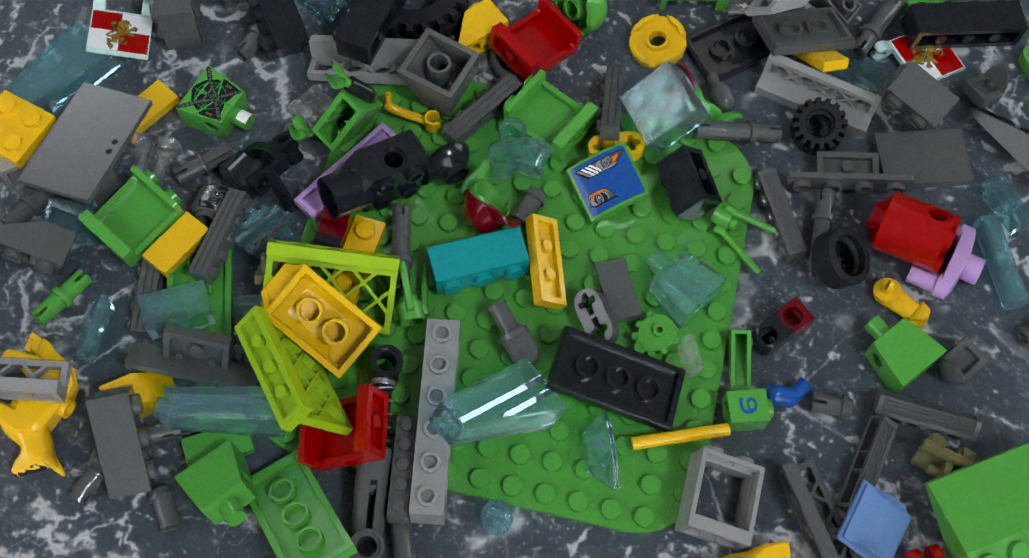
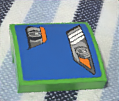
[566,141,650,224]

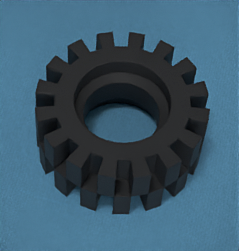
[790,97,848,155]

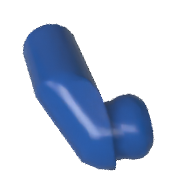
[764,377,812,408]

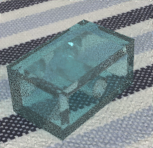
[138,279,217,340]

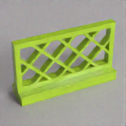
[261,239,400,335]
[234,305,353,436]

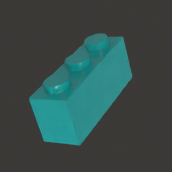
[427,226,530,295]

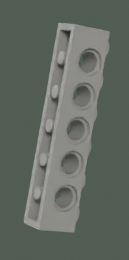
[409,318,461,525]

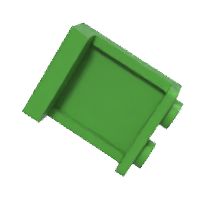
[503,69,599,163]
[78,165,184,268]

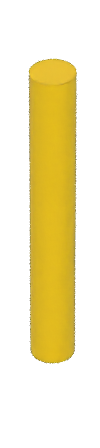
[630,423,731,450]

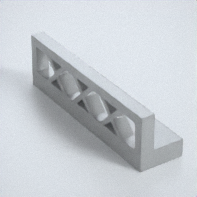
[307,35,419,85]
[754,53,882,138]
[0,357,72,403]

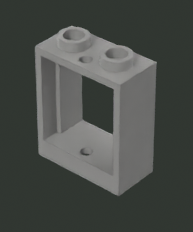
[675,445,765,551]

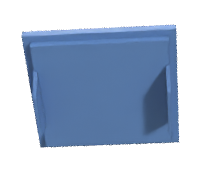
[836,479,912,558]

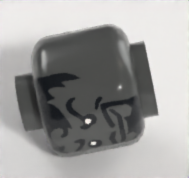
[190,184,228,228]

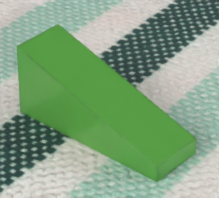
[727,329,751,390]

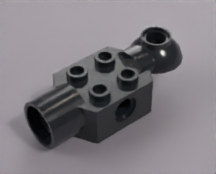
[317,129,470,220]

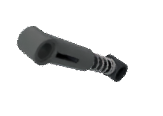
[349,345,404,558]

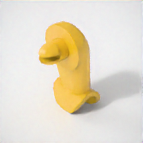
[873,278,930,329]

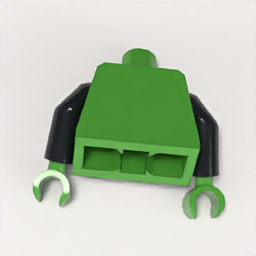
[288,63,383,152]

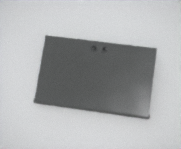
[16,82,153,204]

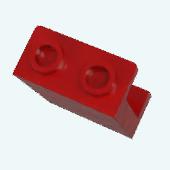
[488,0,582,82]
[298,383,389,472]

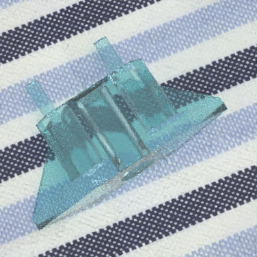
[581,411,619,490]

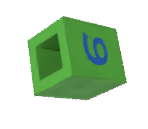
[721,388,774,432]

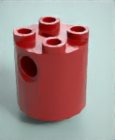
[866,191,962,274]

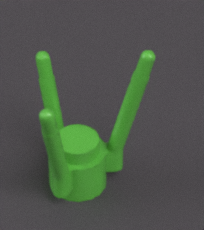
[711,200,776,274]
[376,260,429,327]

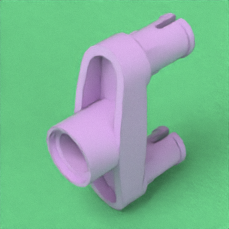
[905,224,986,300]

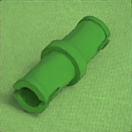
[30,268,93,327]

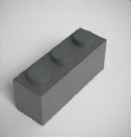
[85,384,159,499]

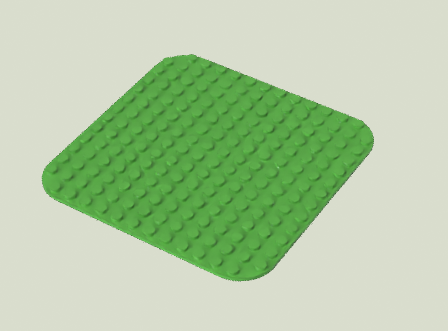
[252,69,754,534]

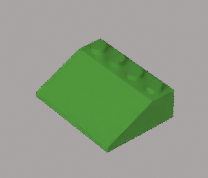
[924,441,1029,558]

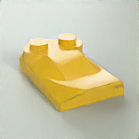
[261,263,382,379]

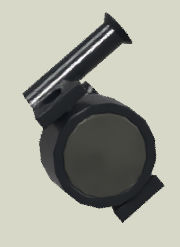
[218,131,304,214]

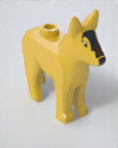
[0,332,80,477]

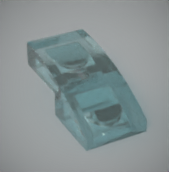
[825,50,890,94]

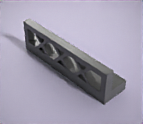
[775,459,860,558]

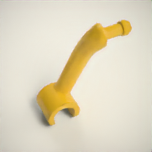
[384,92,441,134]

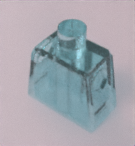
[646,250,726,329]

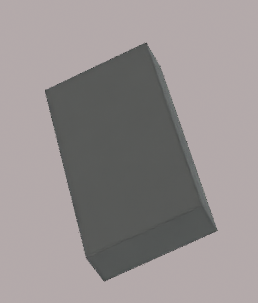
[594,257,642,323]

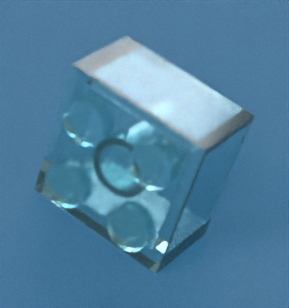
[620,61,711,152]

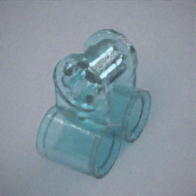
[488,117,554,181]

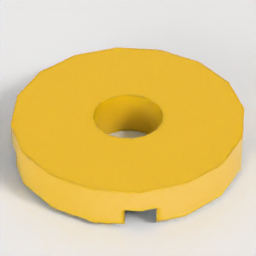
[629,14,687,69]

